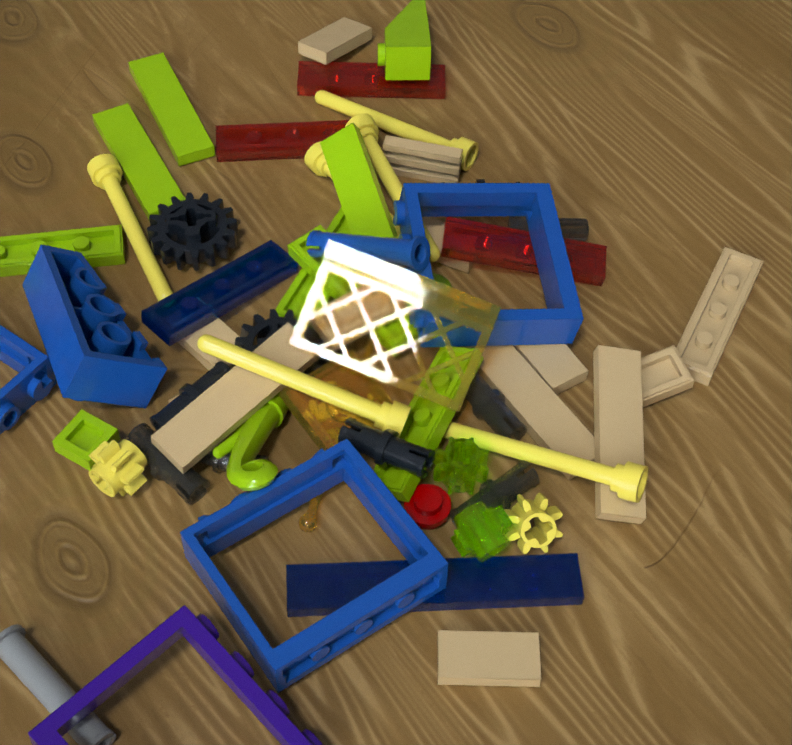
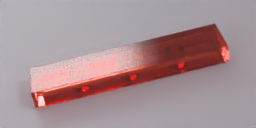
[297,61,445,99]
[216,120,349,162]
[440,217,607,286]

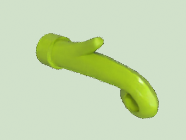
[213,391,289,491]

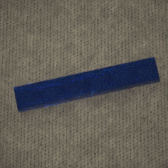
[286,553,584,617]

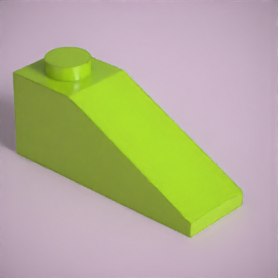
[377,0,431,80]

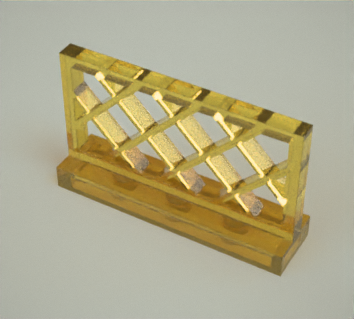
[289,239,501,412]

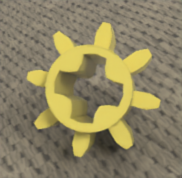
[88,439,148,497]
[502,492,563,554]

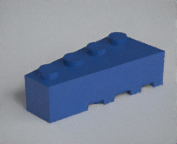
[22,245,168,408]

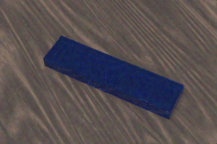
[141,240,299,346]

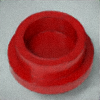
[404,484,451,530]

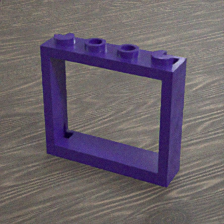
[28,605,322,745]

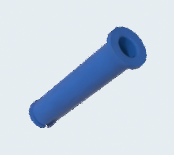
[306,230,430,272]

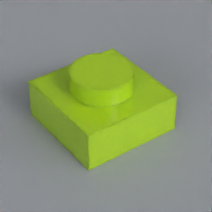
[52,409,120,471]

